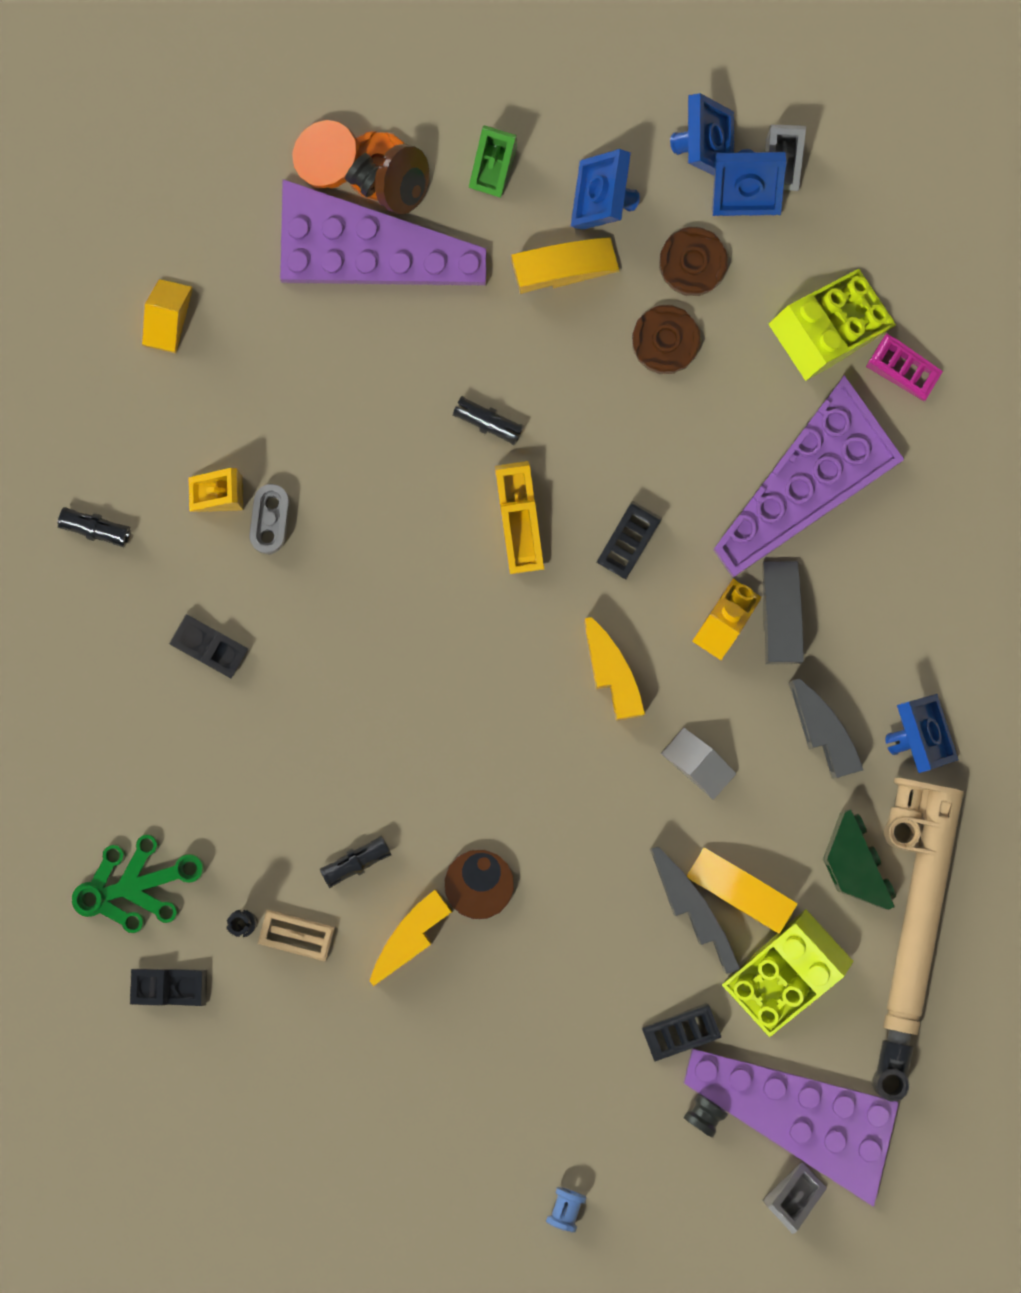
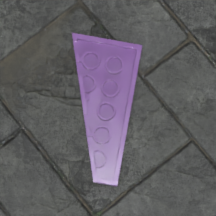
[280,179,486,285]
[713,375,904,578]
[683,1048,899,1207]

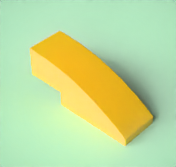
[511,238,619,294]
[495,461,544,574]
[584,617,645,721]
[686,847,798,934]
[369,889,453,986]

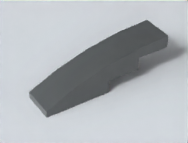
[650,847,740,974]

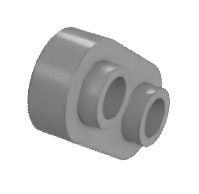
[249,484,290,554]

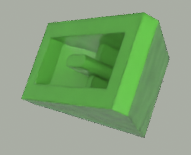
[468,125,517,198]

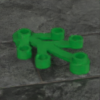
[72,835,204,933]

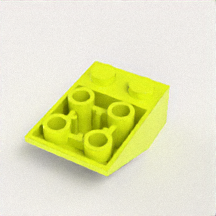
[768,269,896,381]
[722,909,854,1037]

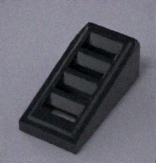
[596,501,661,580]
[642,1003,722,1062]

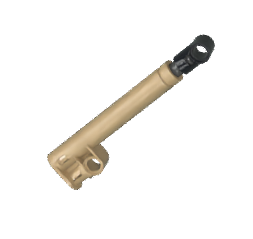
[872,778,964,1101]

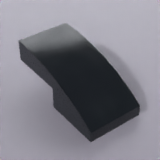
[169,614,248,678]
[130,969,207,1006]

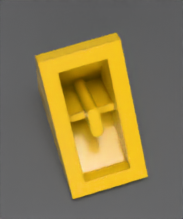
[142,279,193,353]
[189,468,243,512]

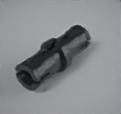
[452,396,524,445]
[57,507,131,548]
[320,835,392,888]
[226,910,257,937]

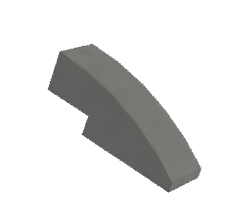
[762,561,804,664]
[789,679,863,779]

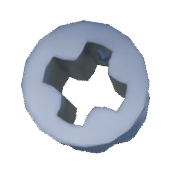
[546,1187,587,1232]

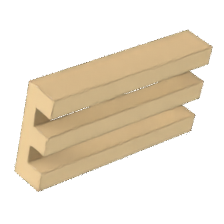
[258,909,335,961]

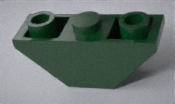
[823,810,896,910]

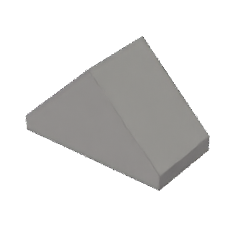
[766,125,806,191]
[661,728,736,800]
[763,1162,827,1234]

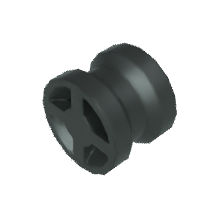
[345,153,383,197]
[683,1094,728,1138]

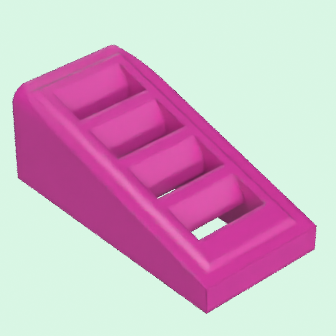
[865,333,943,402]

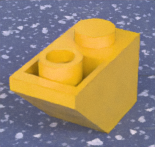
[692,579,762,660]

